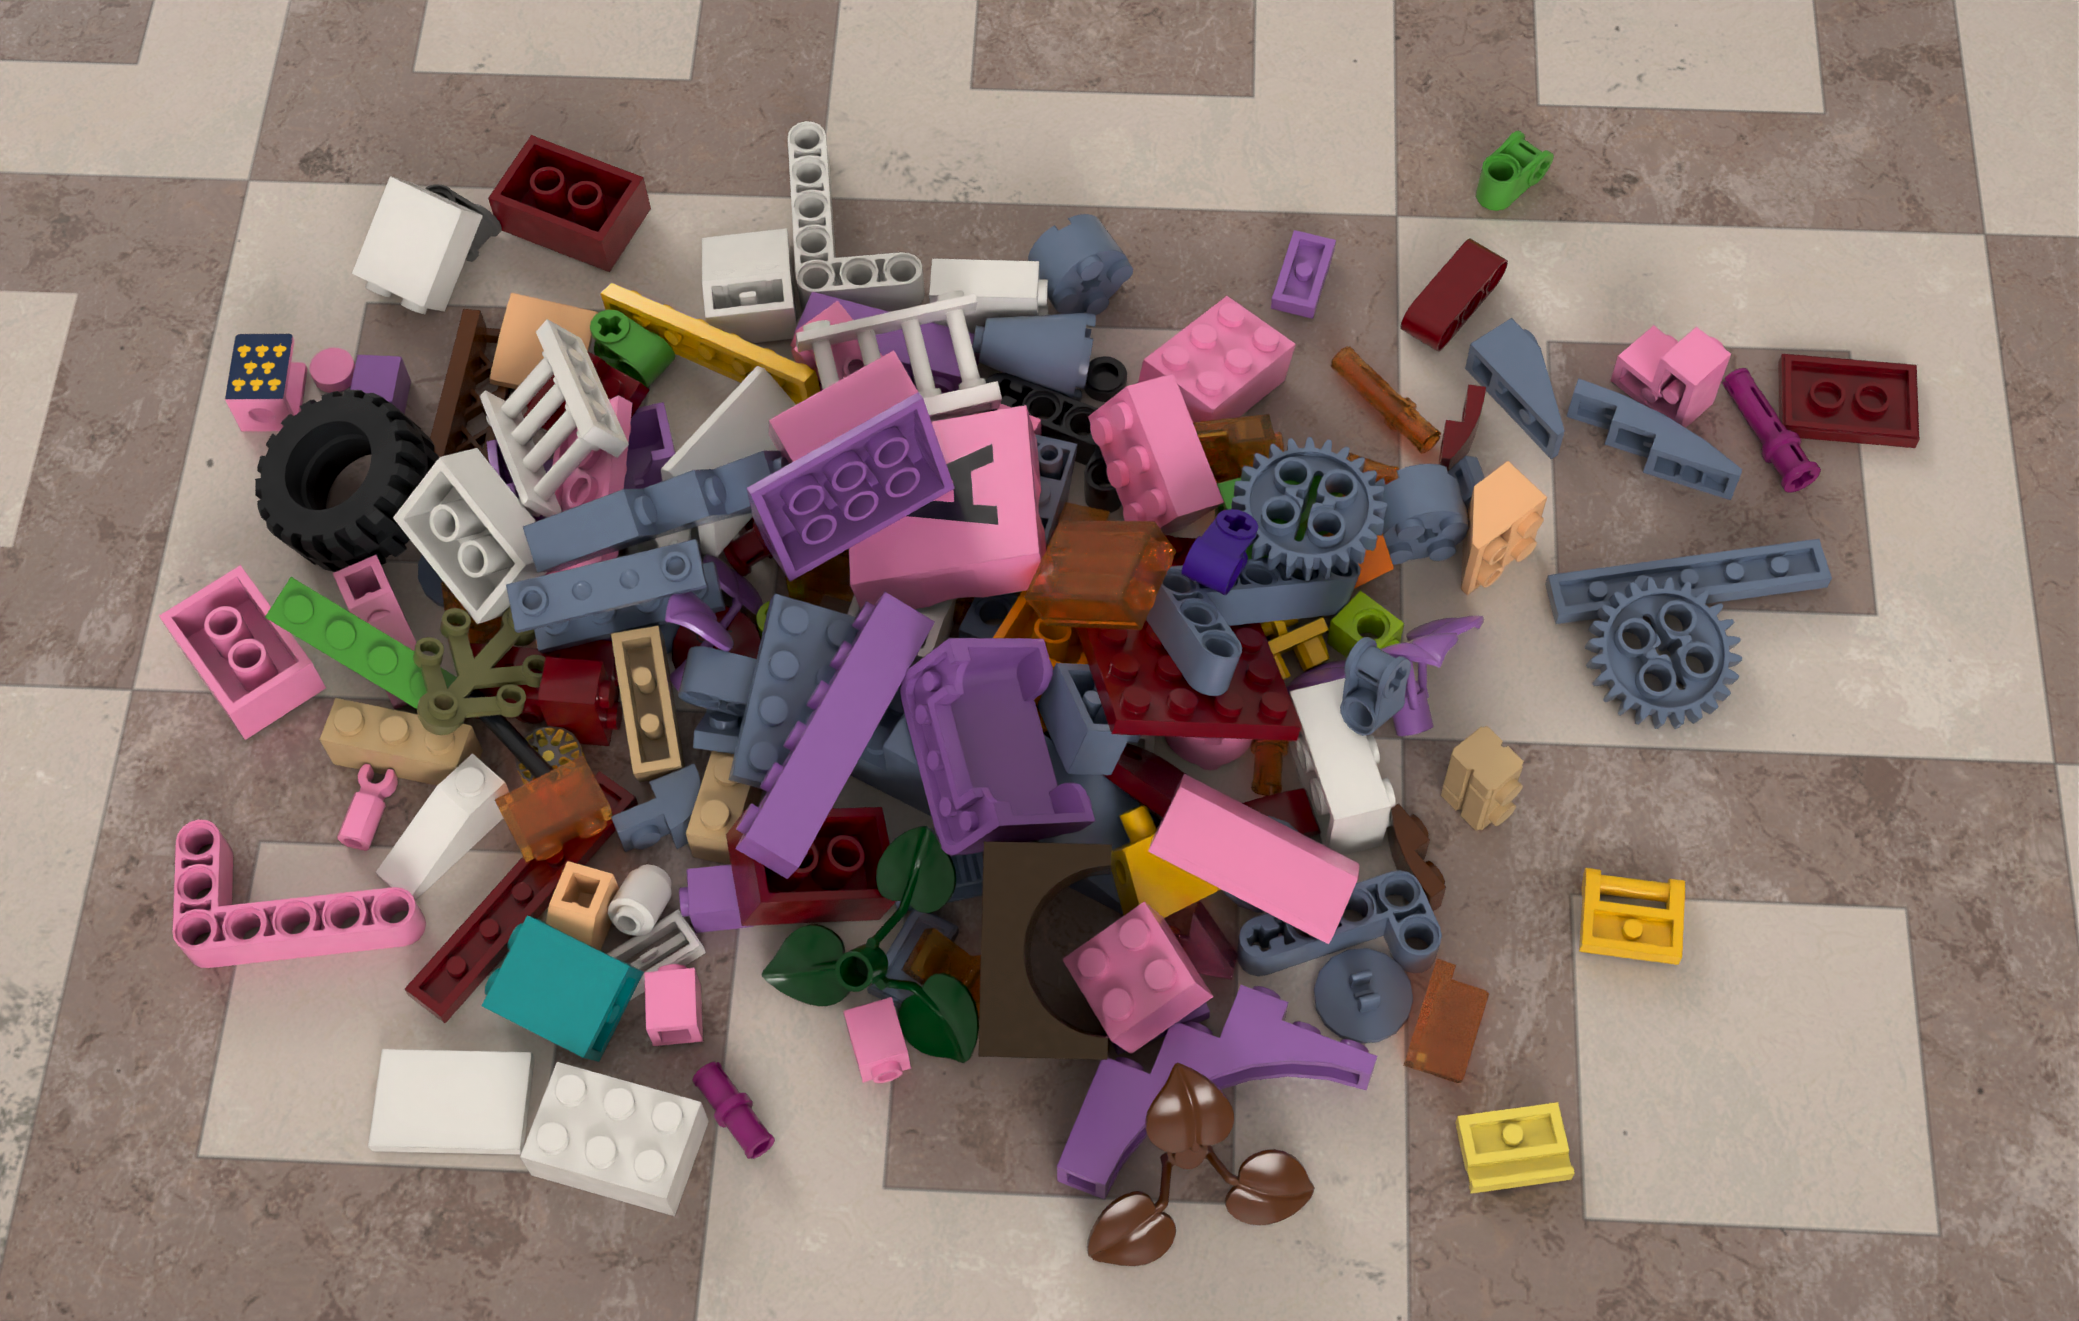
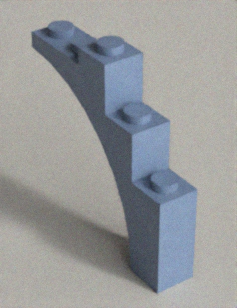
[523,451,790,573]

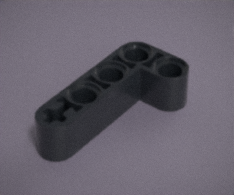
[983,373,1122,514]

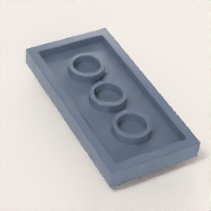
[728,594,859,789]

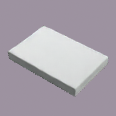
[368,1049,535,1155]

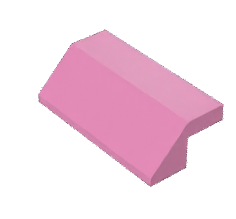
[1148,774,1360,944]

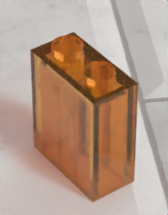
[1024,520,1176,630]

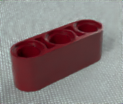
[1400,238,1508,352]

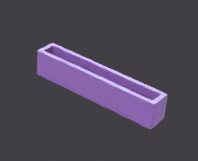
[735,592,935,879]

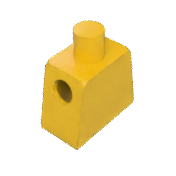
[1111,804,1221,918]

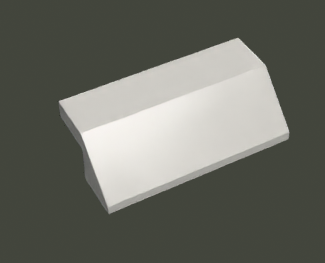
[661,366,796,557]

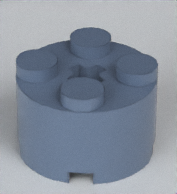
[1028,214,1133,315]
[1375,464,1469,565]

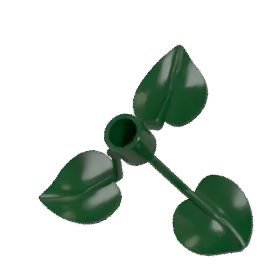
[761,826,979,1063]

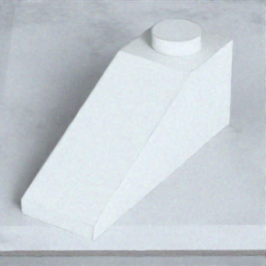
[376,753,516,901]

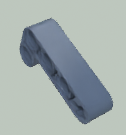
[1237,870,1442,976]

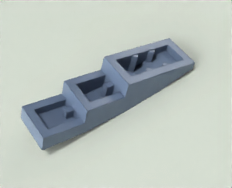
[1567,378,1743,500]

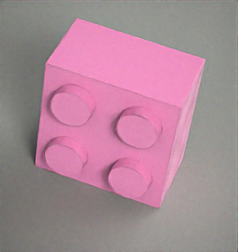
[1062,901,1213,1054]

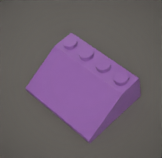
[747,392,955,581]

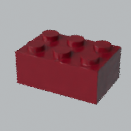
[488,135,651,272]
[726,807,896,926]

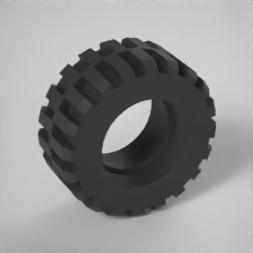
[255,390,439,572]

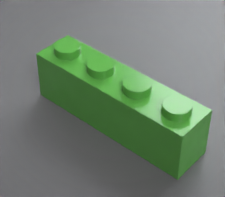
[265,577,457,709]

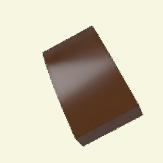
[1387,804,1446,911]

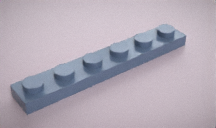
[1545,539,1832,624]

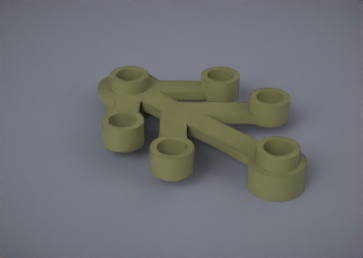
[413,607,545,735]

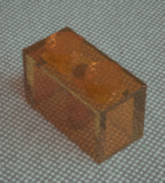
[494,755,613,862]

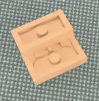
[490,293,598,389]

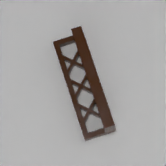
[430,309,511,462]

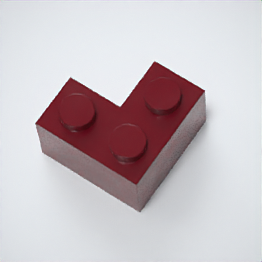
[537,640,622,746]

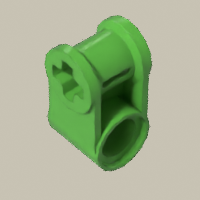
[1476,130,1554,211]
[590,309,675,388]

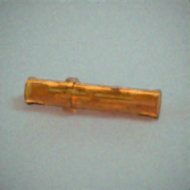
[1330,346,1441,454]

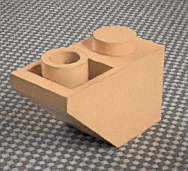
[546,861,619,951]

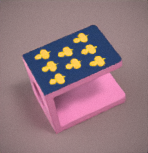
[225,333,308,431]

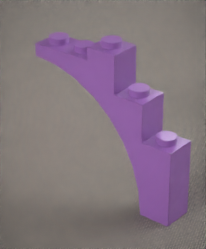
[1057,985,1377,1200]

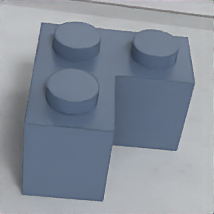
[1037,663,1141,775]

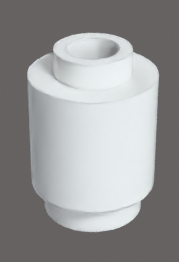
[608,864,672,936]

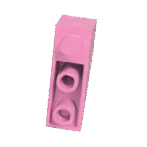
[333,555,417,709]

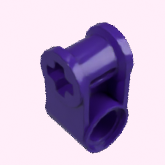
[1181,509,1259,595]

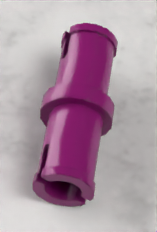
[692,1061,775,1159]

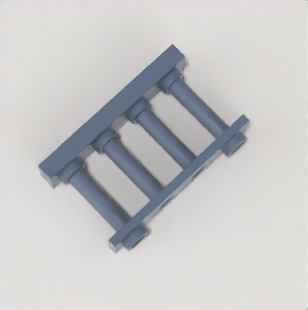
[506,539,726,654]

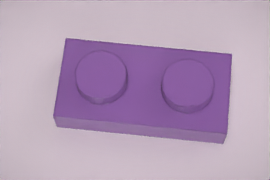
[1271,230,1336,319]

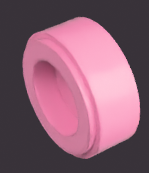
[309,348,355,393]

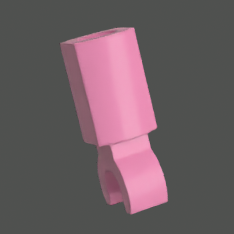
[337,764,398,851]

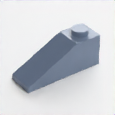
[1465,318,1565,459]

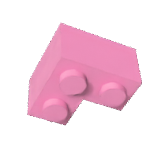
[1610,325,1731,428]

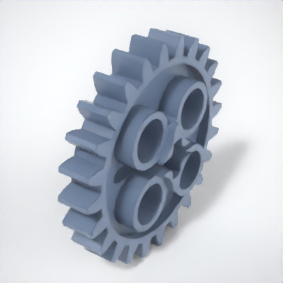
[1231,437,1387,581]
[1585,577,1742,729]

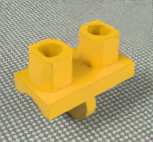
[1261,617,1330,680]

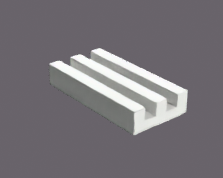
[607,910,706,1000]

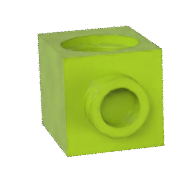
[1327,590,1404,658]

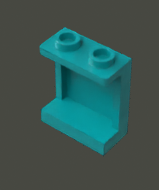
[481,915,644,1062]

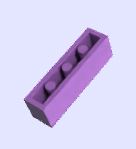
[794,292,980,394]

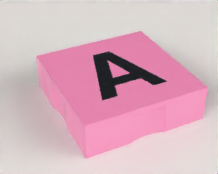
[849,405,1050,609]

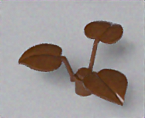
[1087,1063,1315,1266]

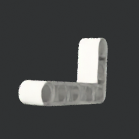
[788,121,925,311]

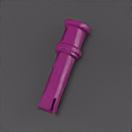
[1722,368,1821,493]

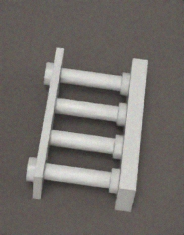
[796,290,1002,422]
[480,319,629,517]

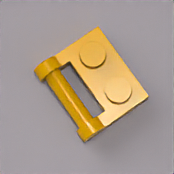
[1579,868,1685,965]

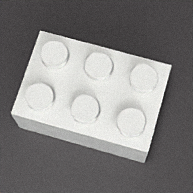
[393,448,547,624]
[1286,678,1395,855]
[520,1062,709,1216]

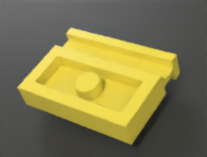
[1455,1102,1575,1194]

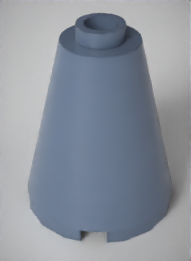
[972,313,1096,402]

